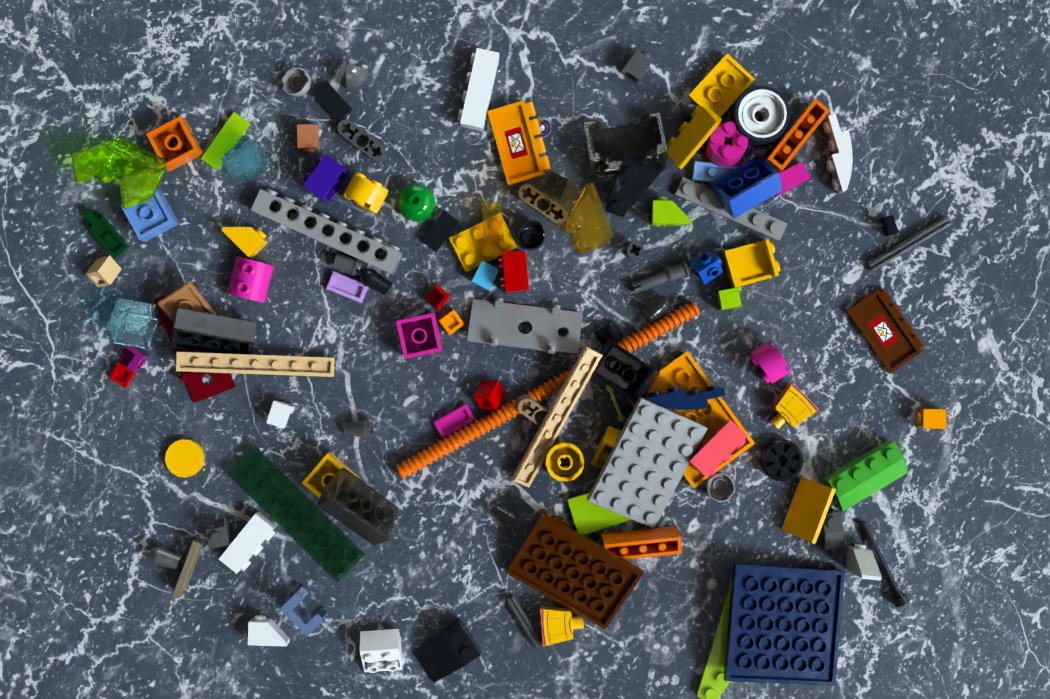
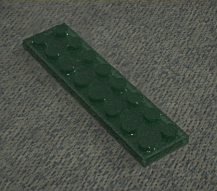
[228,446,365,583]

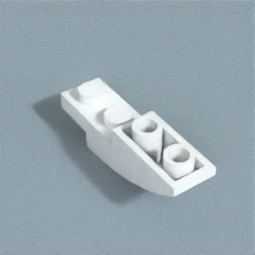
[823,114,853,194]

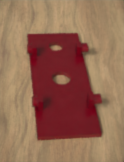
[154,284,236,403]

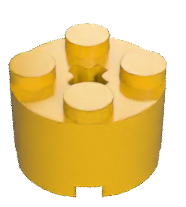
[343,172,389,214]
[545,441,584,481]

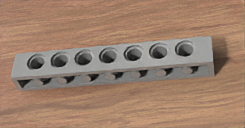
[251,188,403,275]

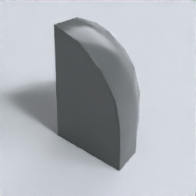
[346,64,369,90]

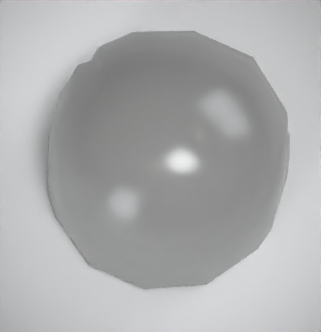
[281,67,311,97]
[706,472,735,503]

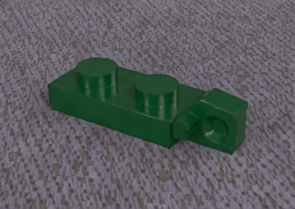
[83,209,130,259]

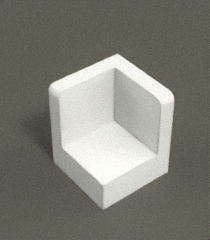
[266,400,295,428]

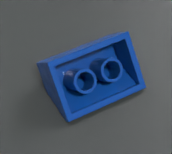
[709,156,783,218]

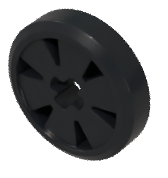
[760,439,803,482]

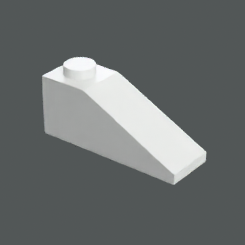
[846,544,882,581]

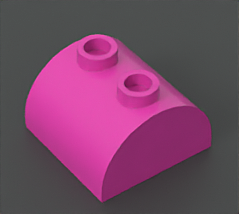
[226,256,274,303]

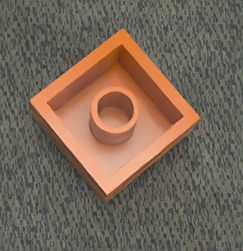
[146,116,204,172]

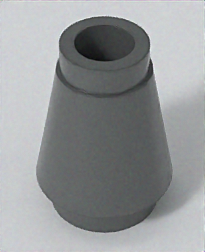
[344,419,374,439]

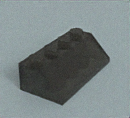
[317,468,399,546]

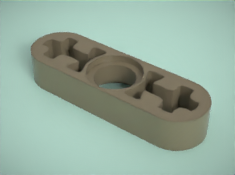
[518,184,567,224]
[516,395,563,432]

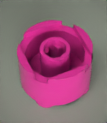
[706,122,748,167]
[749,339,792,384]

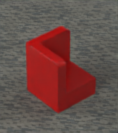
[424,284,451,311]
[473,380,505,410]

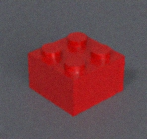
[499,251,529,293]

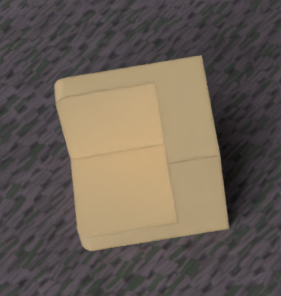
[86,255,121,288]

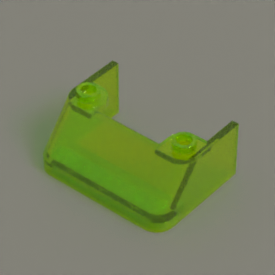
[71,139,167,209]

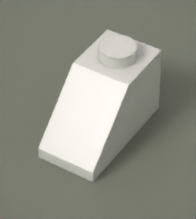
[248,615,290,646]

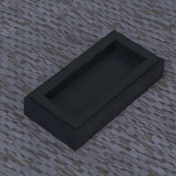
[312,80,352,123]
[421,211,459,253]

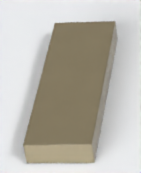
[172,538,204,598]

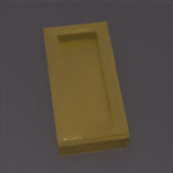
[482,202,504,242]

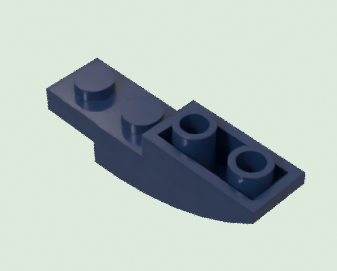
[645,385,726,410]

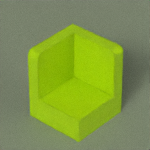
[716,287,742,310]

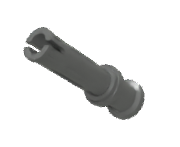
[632,260,690,294]

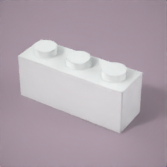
[219,512,276,574]

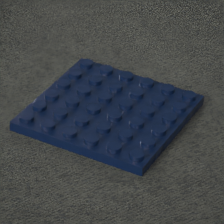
[723,564,845,686]

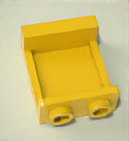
[721,238,780,289]

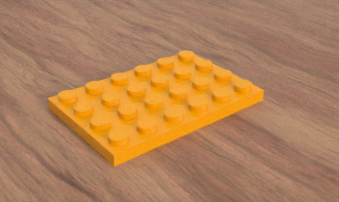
[627,351,755,489]

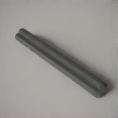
[867,216,952,271]

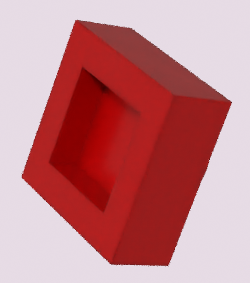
[109,362,137,388]

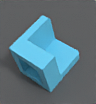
[472,261,500,291]

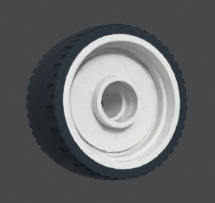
[730,86,790,146]

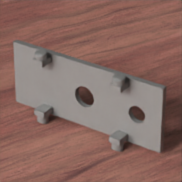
[467,298,582,355]

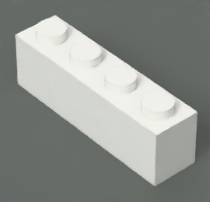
[458,48,500,131]

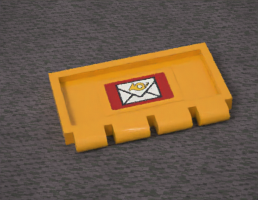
[487,100,551,185]

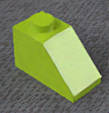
[651,197,691,226]

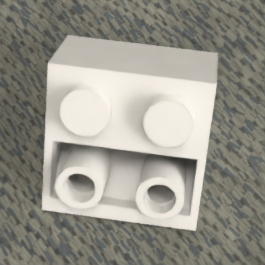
[360,629,403,673]

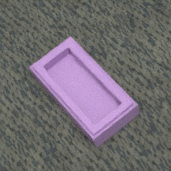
[326,271,368,303]

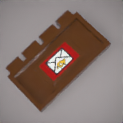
[845,288,925,374]

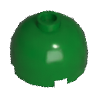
[397,183,436,222]

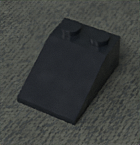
[592,338,660,403]
[412,619,481,683]

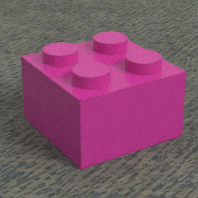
[396,313,443,359]

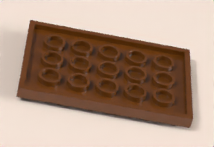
[506,513,644,629]

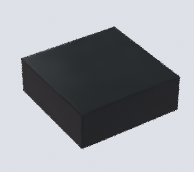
[880,215,899,237]

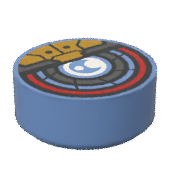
[536,118,551,138]

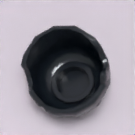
[516,220,545,251]

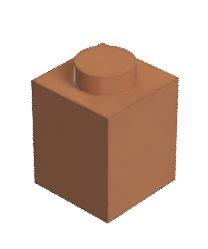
[297,124,320,154]

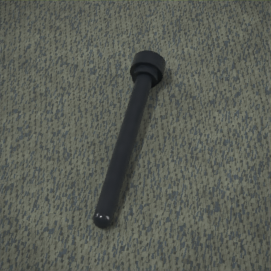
[859,521,909,607]

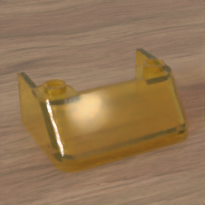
[565,182,614,255]

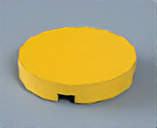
[165,439,205,478]

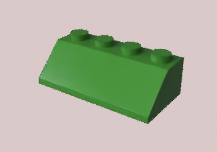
[823,440,908,512]

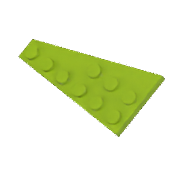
[696,579,732,699]

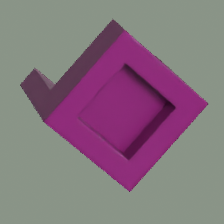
[119,342,149,372]

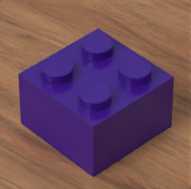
[303,154,349,204]

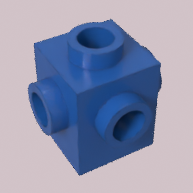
[689,250,723,285]

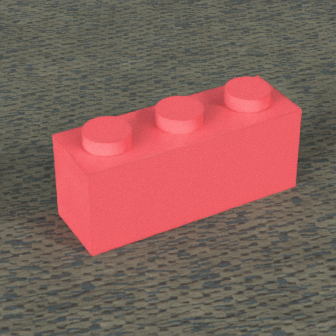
[689,419,747,477]

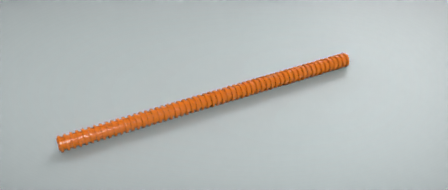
[396,300,700,479]

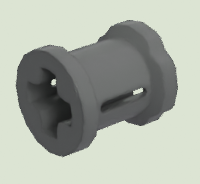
[625,242,644,260]

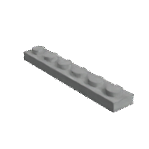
[675,177,787,242]

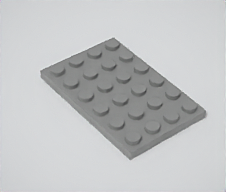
[587,397,708,529]

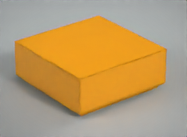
[438,309,465,336]

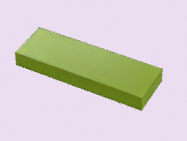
[201,112,251,170]

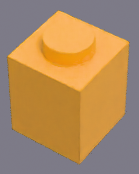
[915,408,947,429]

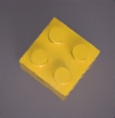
[302,452,359,508]

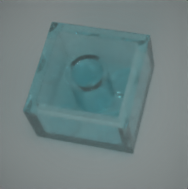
[221,139,274,185]
[106,298,159,349]

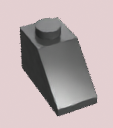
[820,509,844,550]

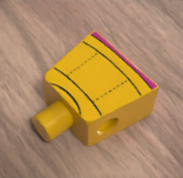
[770,383,819,429]
[540,606,584,646]

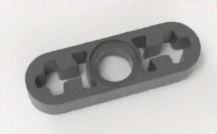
[337,119,386,162]

